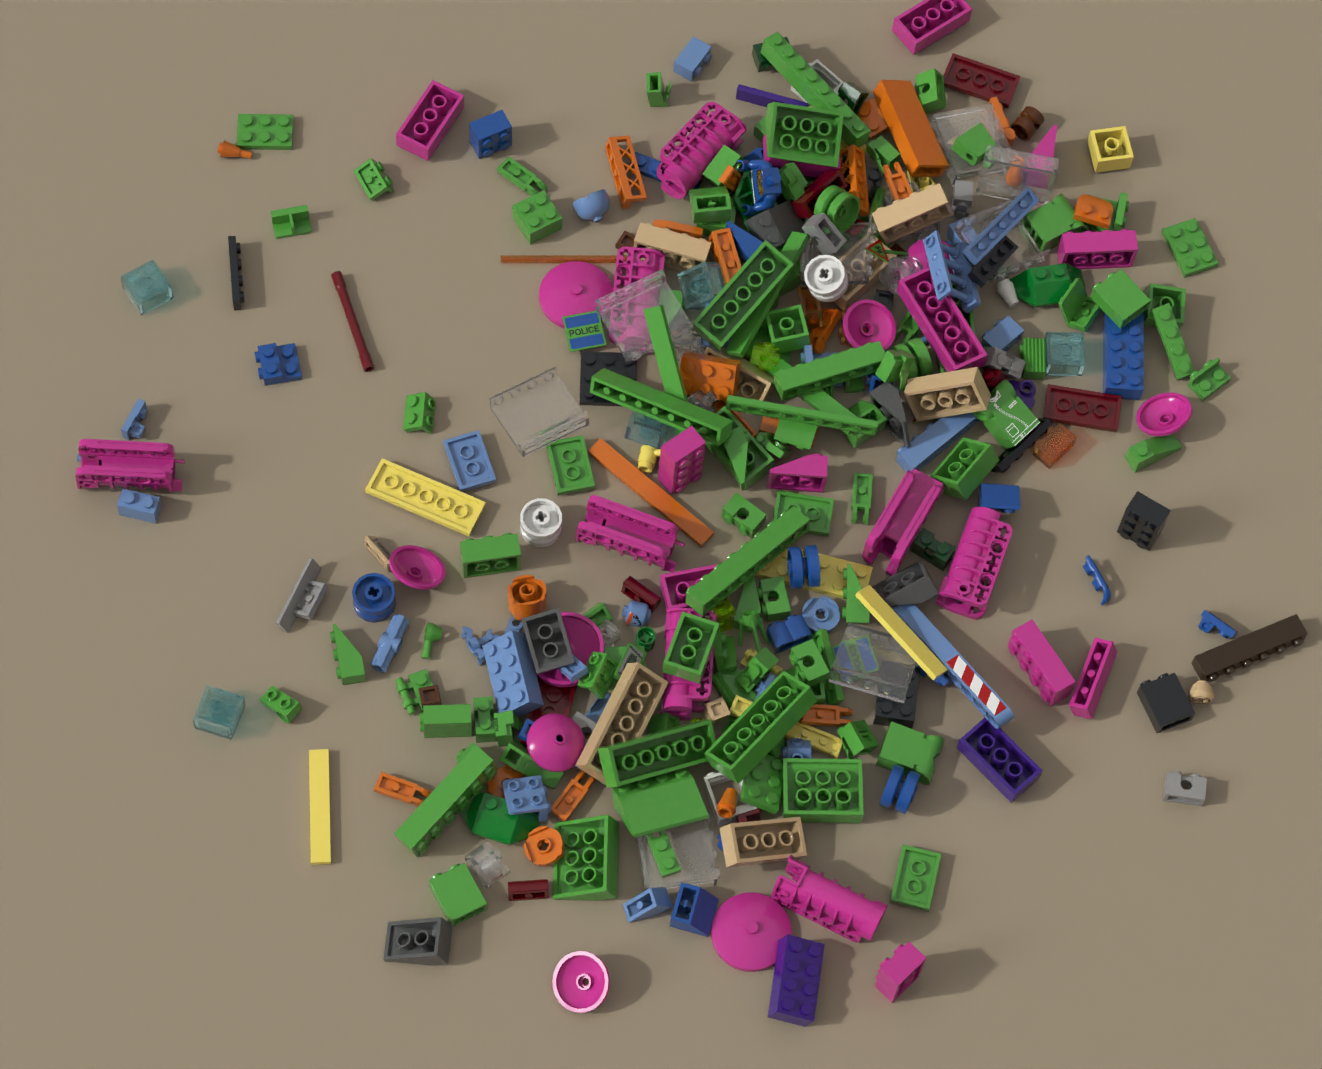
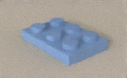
[443,430,496,492]

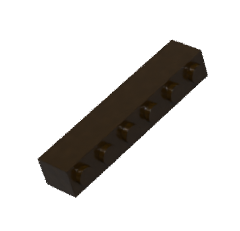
[1191,614,1308,682]

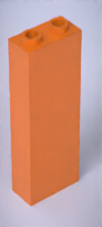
[873,79,949,177]

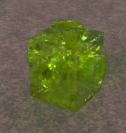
[750,342,781,370]

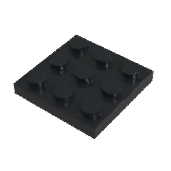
[580,351,637,406]

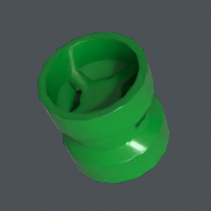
[636,627,656,652]

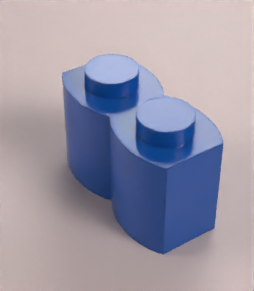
[766,614,812,653]

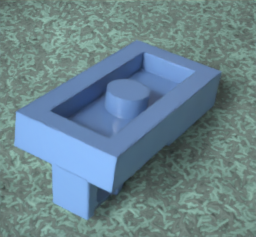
[121,398,148,440]
[558,655,589,683]

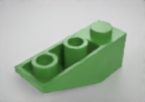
[842,564,870,623]
[330,624,366,685]
[499,740,564,789]

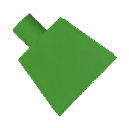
[951,122,997,168]

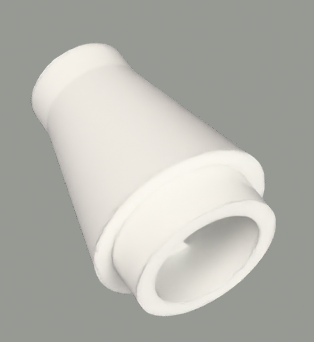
[996,279,1019,307]

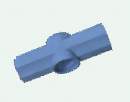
[371,614,409,673]

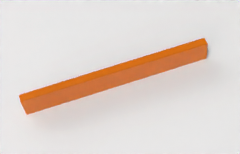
[588,438,714,547]

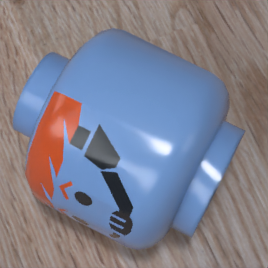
[622,600,651,628]

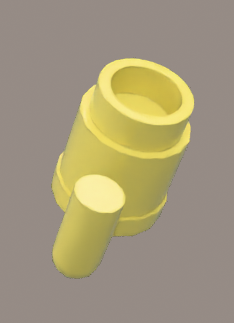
[637,445,661,473]

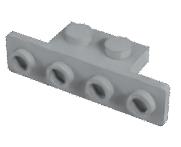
[276,558,328,633]

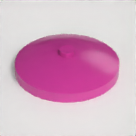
[539,261,613,329]
[533,612,605,687]
[711,892,792,972]

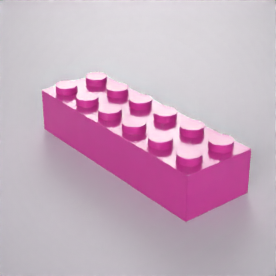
[897,267,987,372]

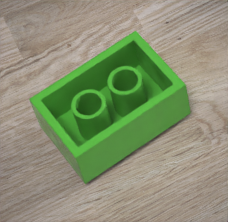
[930,437,999,500]
[460,533,521,578]
[663,611,720,684]

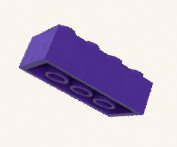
[957,718,1043,803]
[768,934,825,1027]

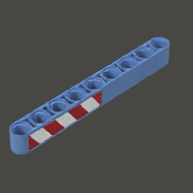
[892,604,1014,729]

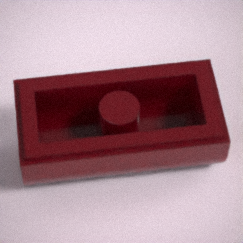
[621,576,662,613]
[508,879,549,901]

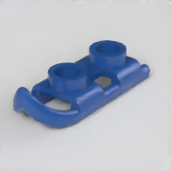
[1083,555,1111,605]

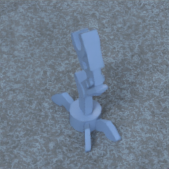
[461,617,523,666]

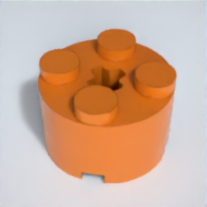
[508,575,547,621]

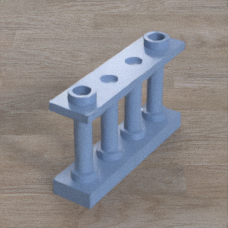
[923,230,981,313]

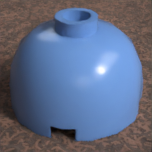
[572,189,610,222]

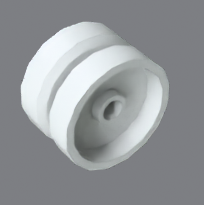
[804,255,848,302]
[520,498,562,547]

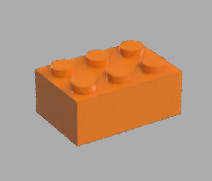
[680,351,741,401]

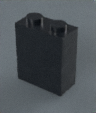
[1137,673,1195,733]

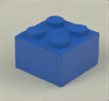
[469,110,512,159]

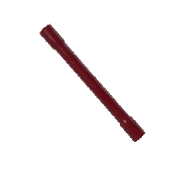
[331,271,375,372]

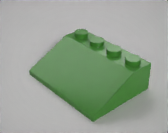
[766,102,844,168]
[782,758,864,823]
[612,767,709,838]
[553,815,619,901]

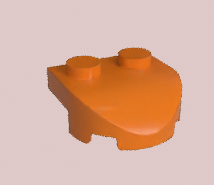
[857,98,891,140]
[1073,194,1113,229]

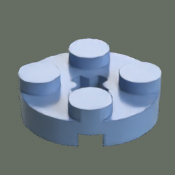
[802,596,840,633]

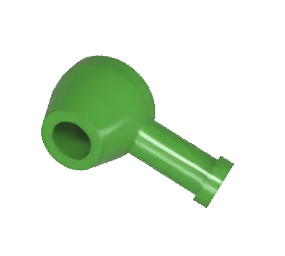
[421,622,443,660]

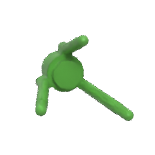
[738,611,770,653]

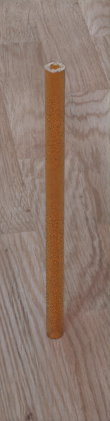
[501,255,628,263]

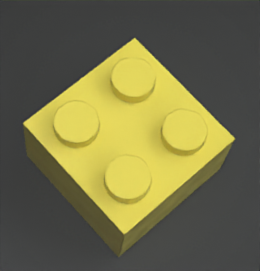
[1087,126,1134,173]

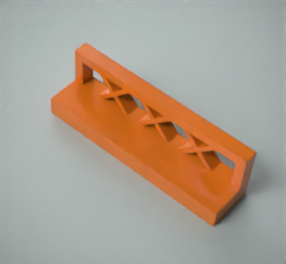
[605,135,647,209]
[839,144,870,217]
[708,228,741,288]

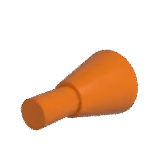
[217,140,252,159]

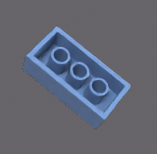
[482,630,544,718]

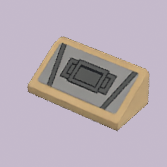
[364,535,391,572]

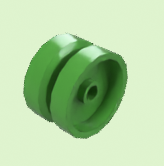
[814,185,860,233]
[891,337,933,384]

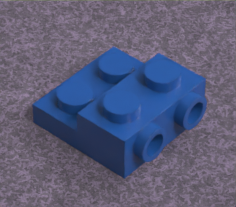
[255,343,302,386]

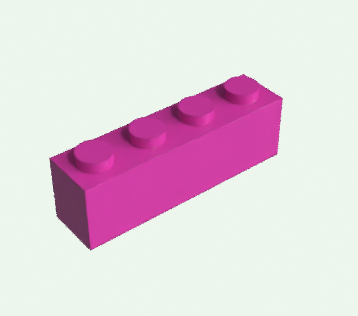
[1069,638,1117,720]

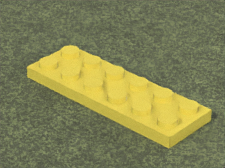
[365,458,486,537]
[754,546,873,600]

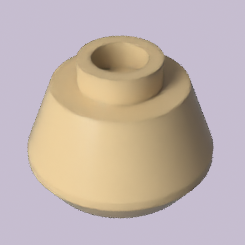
[1188,680,1215,704]

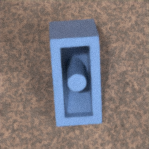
[623,888,672,923]

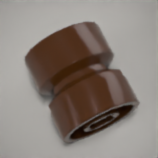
[1011,106,1044,141]

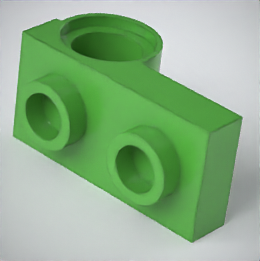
[259,685,302,724]

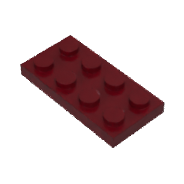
[943,53,1020,108]
[1043,384,1122,432]
[520,678,577,747]

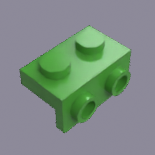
[403,392,436,434]

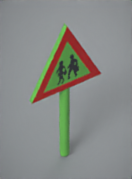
[865,239,909,263]

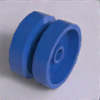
[787,545,820,589]
[352,573,396,623]
[879,764,921,814]

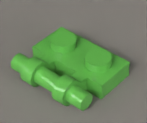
[756,432,793,459]
[395,669,433,715]

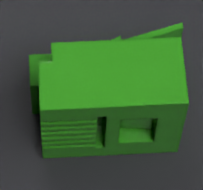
[646,72,672,107]
[866,135,900,175]
[779,162,808,201]
[875,349,915,391]
[494,710,524,747]
[837,720,879,759]

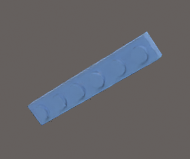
[962,187,1040,266]

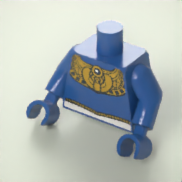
[737,159,782,217]

